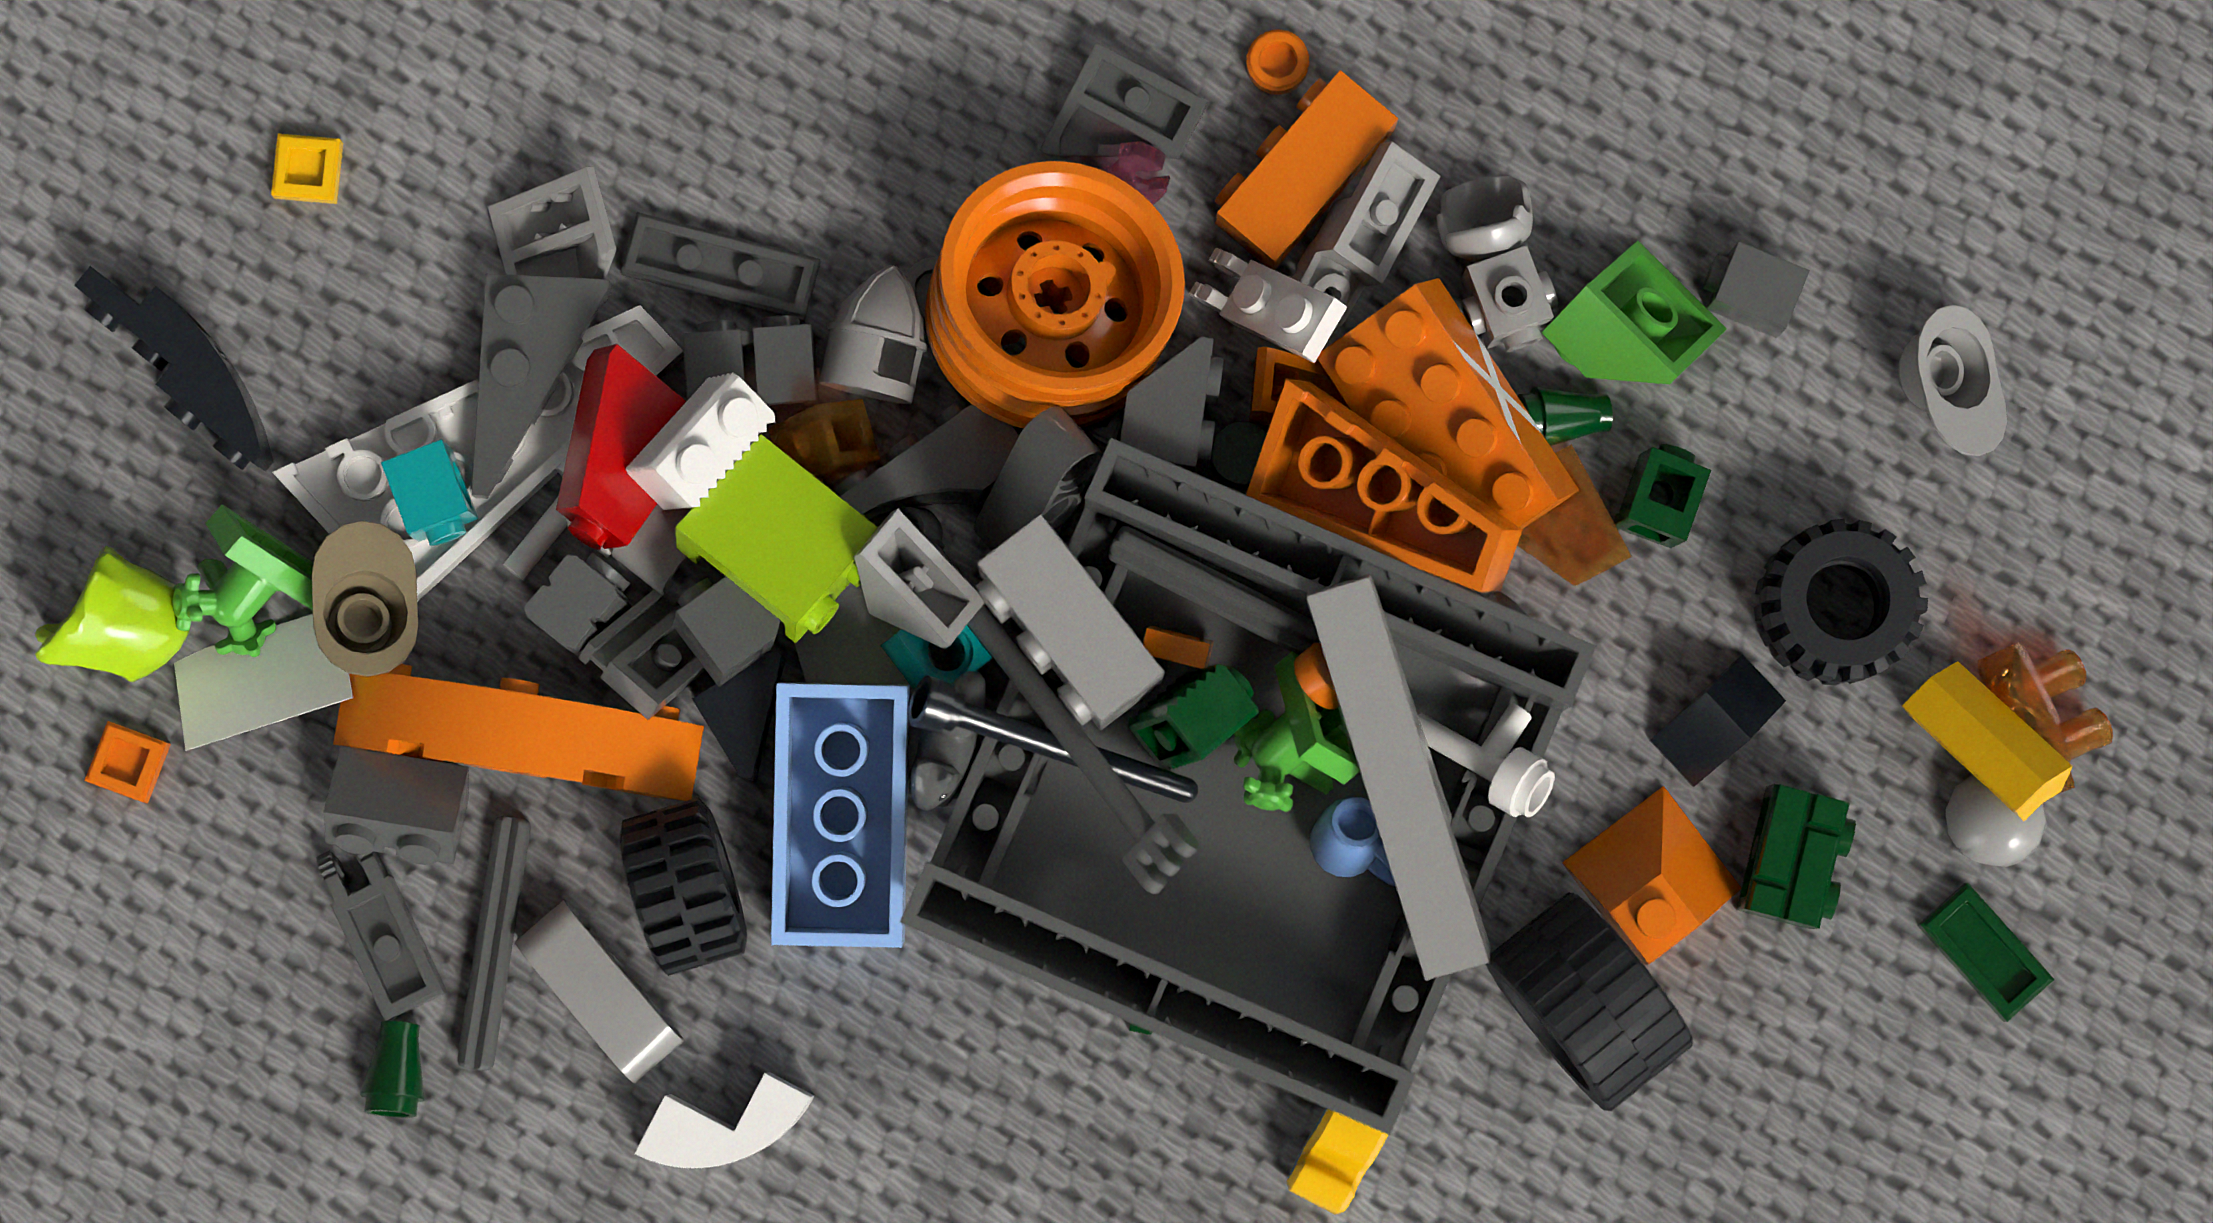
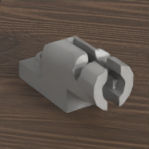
[1291,141,1441,341]

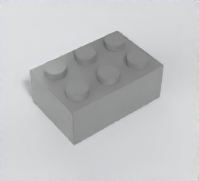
[976,515,1164,731]

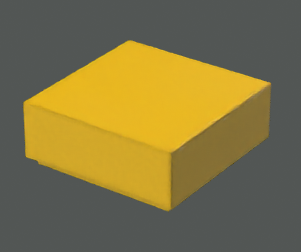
[271,134,344,204]

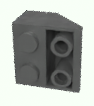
[1120,337,1224,473]

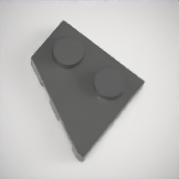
[1040,42,1209,159]

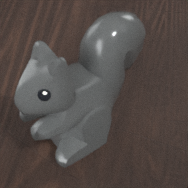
[908,671,986,811]

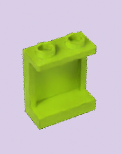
[676,434,878,643]

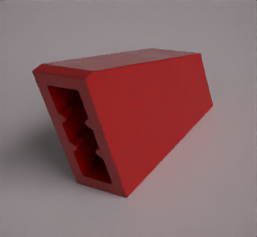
[556,344,687,550]

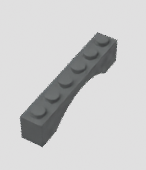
[673,398,1019,687]

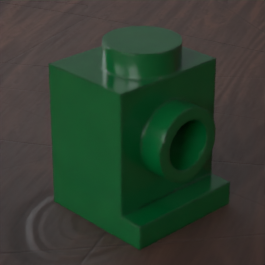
[1612,444,1711,548]

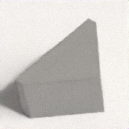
[854,509,985,648]

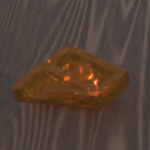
[1517,444,1633,587]

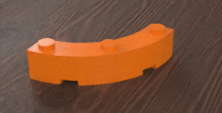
[333,664,704,801]

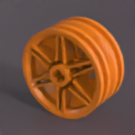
[925,161,1185,428]

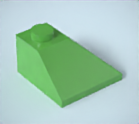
[1542,241,1727,385]

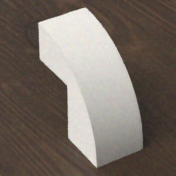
[635,1072,814,1168]

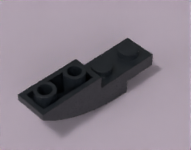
[74,266,274,471]

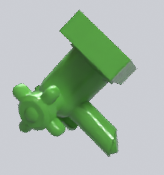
[172,505,313,657]
[1234,651,1360,812]

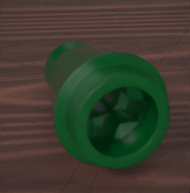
[1518,386,1613,446]
[360,1021,425,1118]

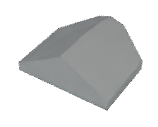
[488,167,616,279]

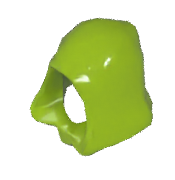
[35,546,190,682]

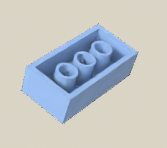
[771,682,910,948]

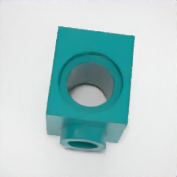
[381,439,479,546]
[880,625,992,690]

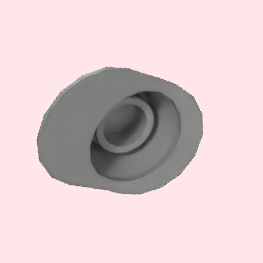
[1899,305,2007,457]

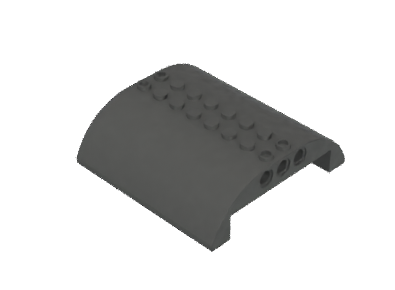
[900,438,1596,1135]

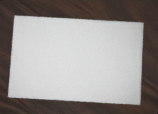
[174,614,353,751]

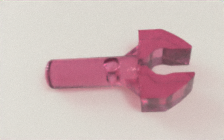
[1095,141,1170,205]

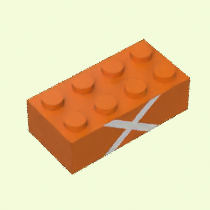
[1317,278,1579,529]

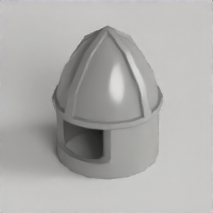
[819,265,928,404]

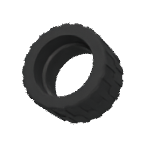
[1486,892,1693,1112]

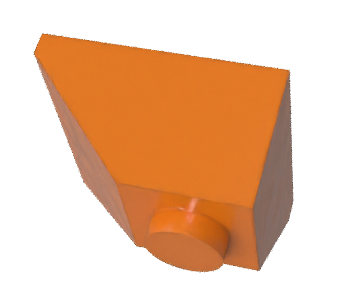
[1562,786,1741,965]

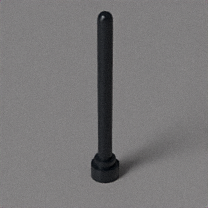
[908,675,1199,803]

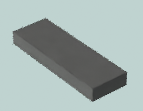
[620,212,821,322]

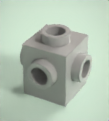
[1460,245,1558,352]

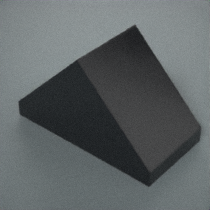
[692,651,786,782]
[1649,654,1786,787]

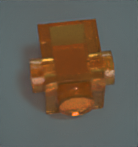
[768,399,881,483]

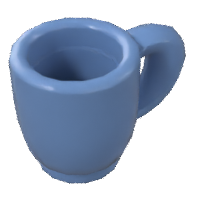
[1310,797,1396,886]

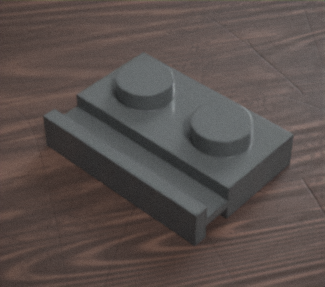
[579,590,706,720]

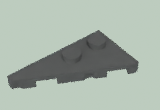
[471,273,612,499]

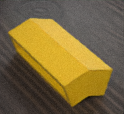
[1902,661,2073,822]

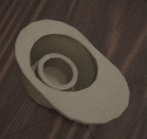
[312,521,418,677]

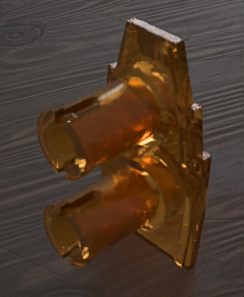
[1977,641,2113,795]

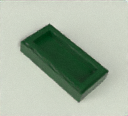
[1917,883,2055,1022]

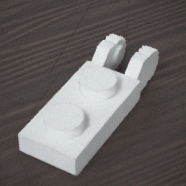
[1189,248,1347,363]

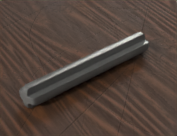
[1108,526,1321,655]
[457,816,531,1071]

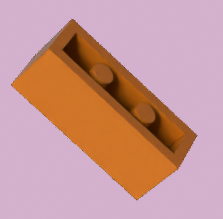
[1215,70,1399,270]

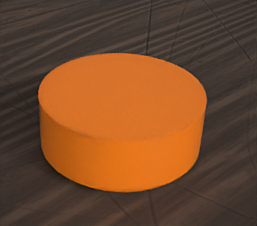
[1246,29,1310,95]
[1294,643,1340,710]

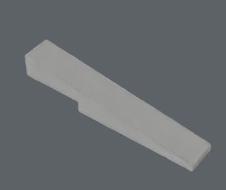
[1306,573,1491,981]

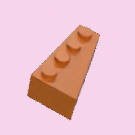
[1246,379,1522,592]

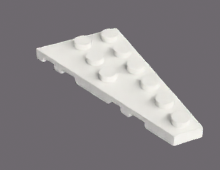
[273,305,684,602]

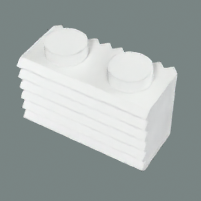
[626,372,775,510]

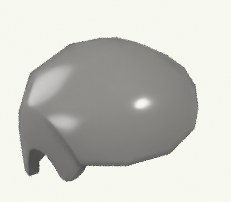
[1436,176,1533,262]
[1945,775,2047,867]

